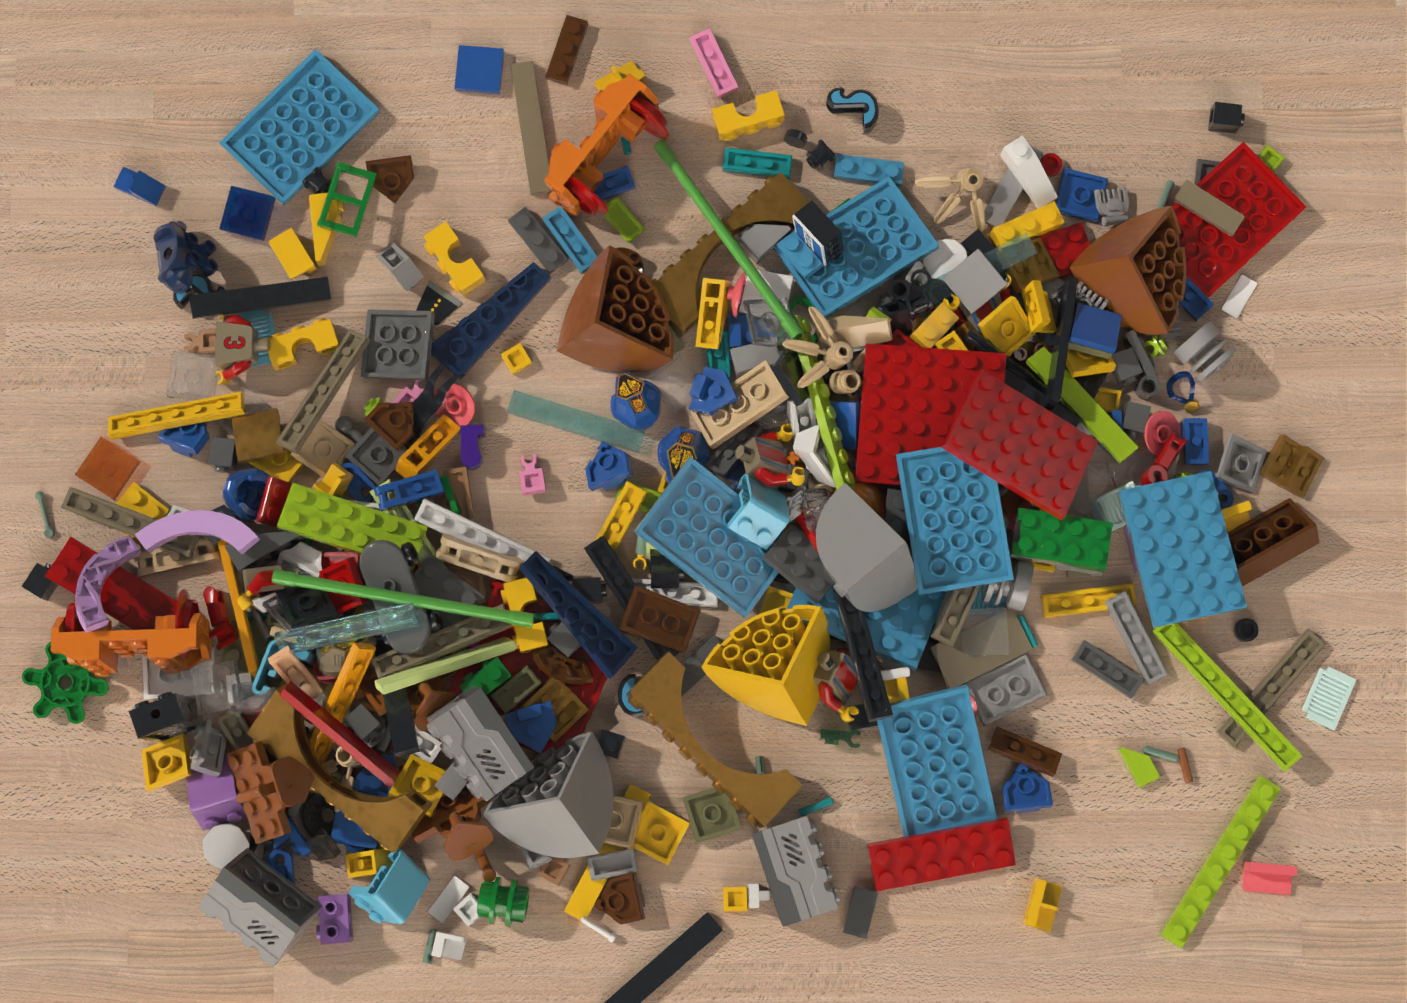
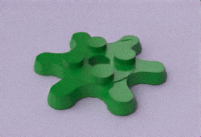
[22,642,109,724]

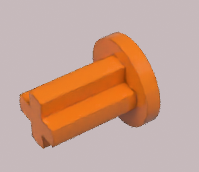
[786,450,806,468]

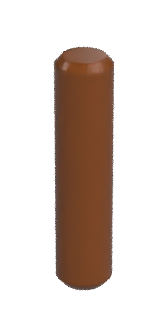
[1177,748,1193,783]

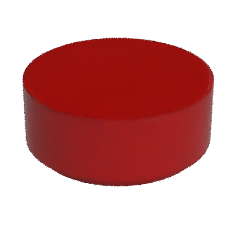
[1040,153,1062,177]

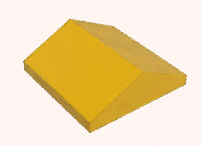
[141,733,192,792]

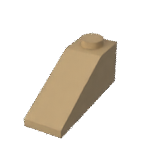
[815,315,893,349]

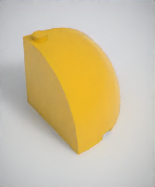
[702,605,830,726]

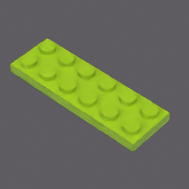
[277,483,428,572]

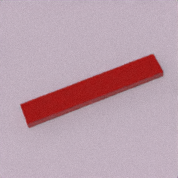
[279,680,400,787]

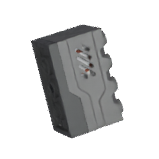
[426,685,534,802]
[752,816,840,927]
[198,848,322,967]

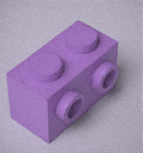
[316,893,353,945]

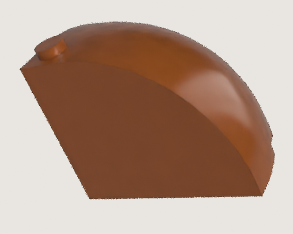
[1070,205,1186,335]
[557,245,674,372]

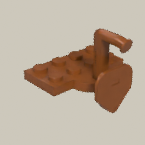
[359,652,459,742]
[227,741,315,844]
[412,782,498,882]

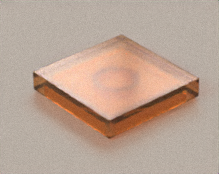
[75,437,140,500]

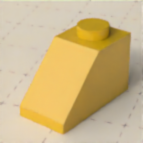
[345,849,393,878]

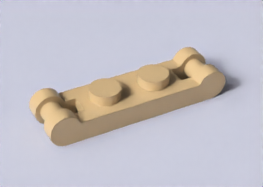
[436,534,523,582]
[134,537,220,578]

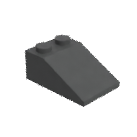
[225,531,307,573]

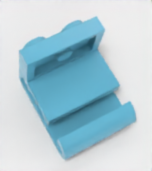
[728,473,790,550]
[252,640,317,698]
[348,849,430,924]

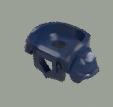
[153,221,218,294]

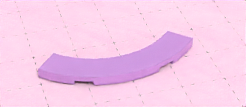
[135,510,260,554]
[75,535,141,633]

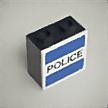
[792,200,844,266]

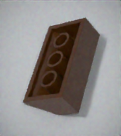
[1228,498,1320,587]

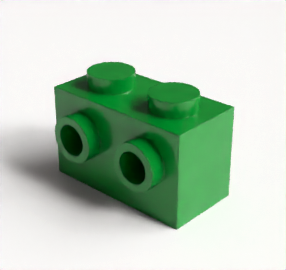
[459,657,513,698]

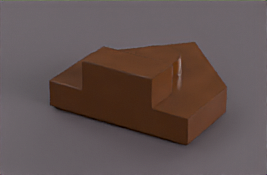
[366,155,415,204]
[364,402,414,452]
[594,872,645,925]

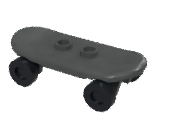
[357,540,443,654]

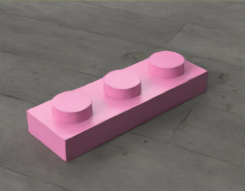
[689,28,738,99]

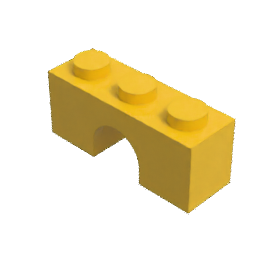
[712,90,785,141]
[989,201,1064,252]
[423,221,486,296]
[267,318,340,371]
[501,577,550,654]

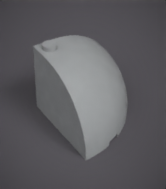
[816,483,918,612]
[483,732,613,858]

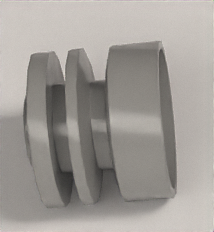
[1174,321,1237,382]
[982,560,1034,611]

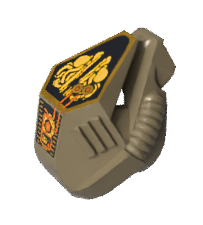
[316,628,377,677]

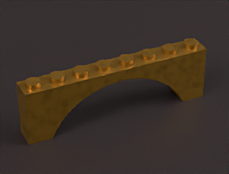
[652,172,809,336]
[626,652,803,828]
[247,685,432,853]

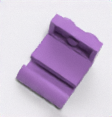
[186,754,247,831]

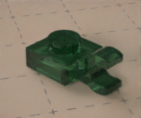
[819,729,861,748]

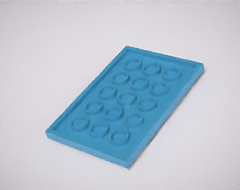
[219,49,380,206]
[774,176,939,318]
[896,447,1014,595]
[634,457,785,618]
[1118,471,1247,628]
[787,583,946,671]
[877,684,997,837]

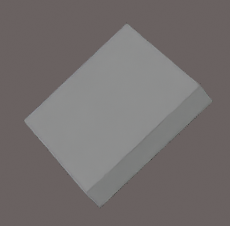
[942,249,1008,314]

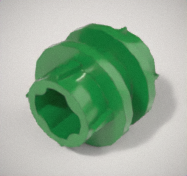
[477,877,530,927]

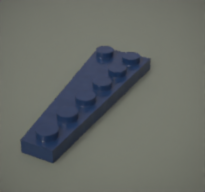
[431,262,551,380]
[519,551,638,680]

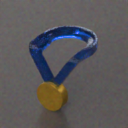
[1166,371,1200,413]

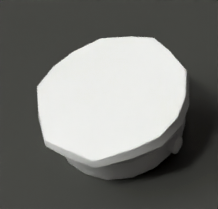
[923,239,967,282]
[202,824,250,869]

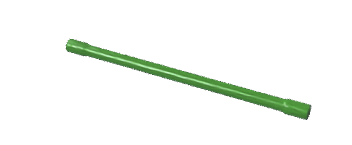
[654,139,804,340]
[272,569,534,628]

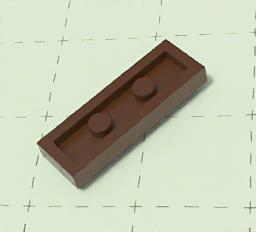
[545,15,588,85]
[987,726,1062,777]

